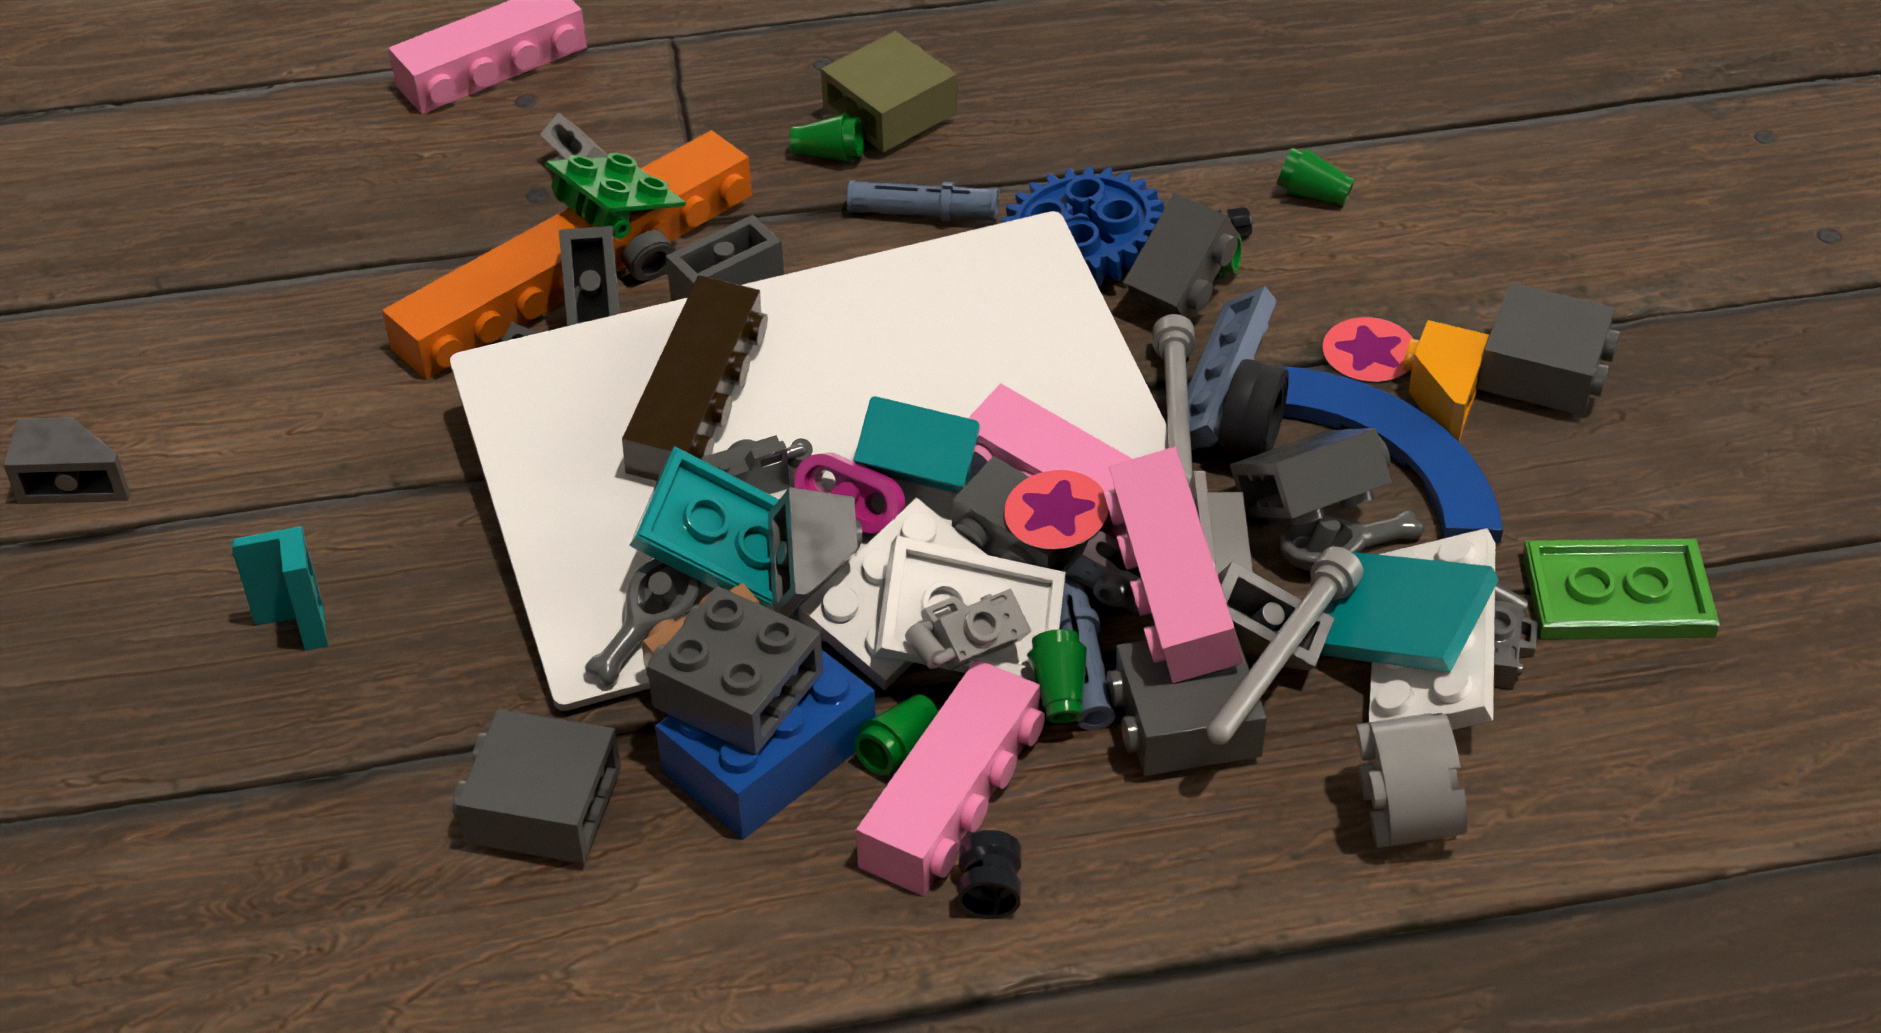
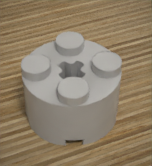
[1356,712,1467,848]

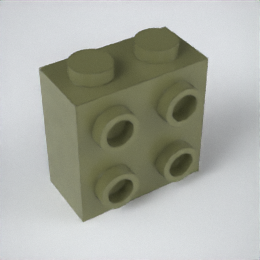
[821,31,958,152]

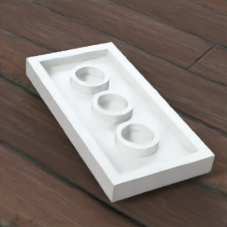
[1369,528,1496,730]

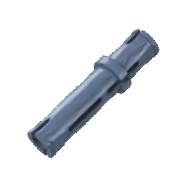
[847,180,1000,222]
[1059,570,1115,730]

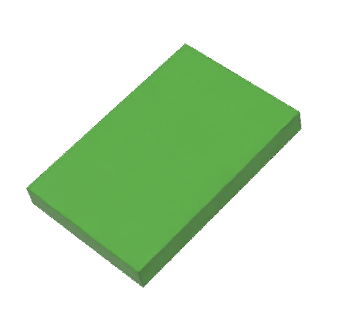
[1522,539,1720,639]

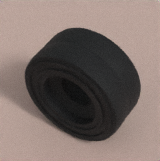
[1218,359,1289,459]

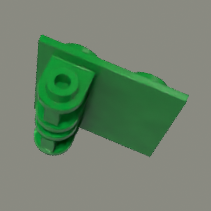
[545,153,686,239]

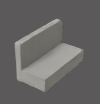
[1189,471,1253,575]

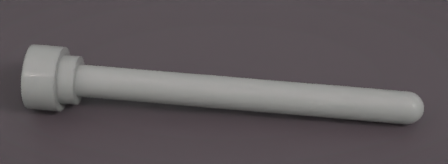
[1152,314,1195,484]
[1207,546,1363,745]

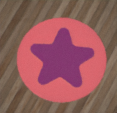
[1322,317,1413,382]
[1004,470,1109,549]

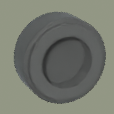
[622,230,676,281]

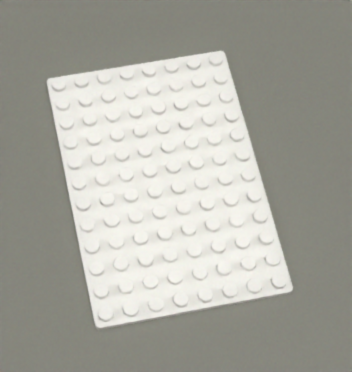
[450,211,1169,711]

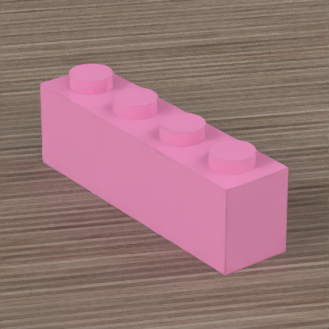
[388,0,587,114]
[969,383,1132,541]
[1104,446,1243,683]
[856,659,1045,897]

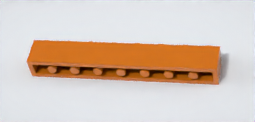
[382,130,752,380]

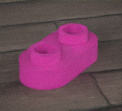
[794,453,905,533]

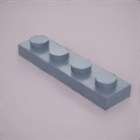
[1188,286,1277,451]

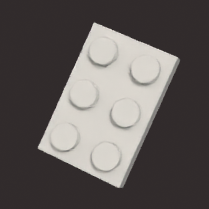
[798,498,987,691]
[875,536,1066,683]

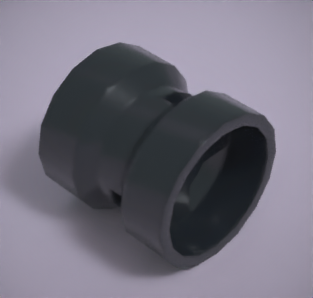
[957,830,1021,919]

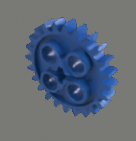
[1001,166,1164,287]

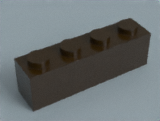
[622,275,768,481]

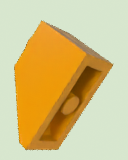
[1403,320,1490,442]

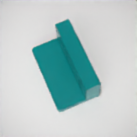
[853,396,981,494]
[232,526,328,651]

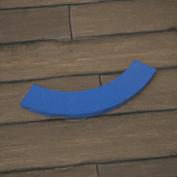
[1280,366,1503,543]

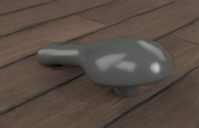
[1279,510,1424,571]
[585,558,702,687]

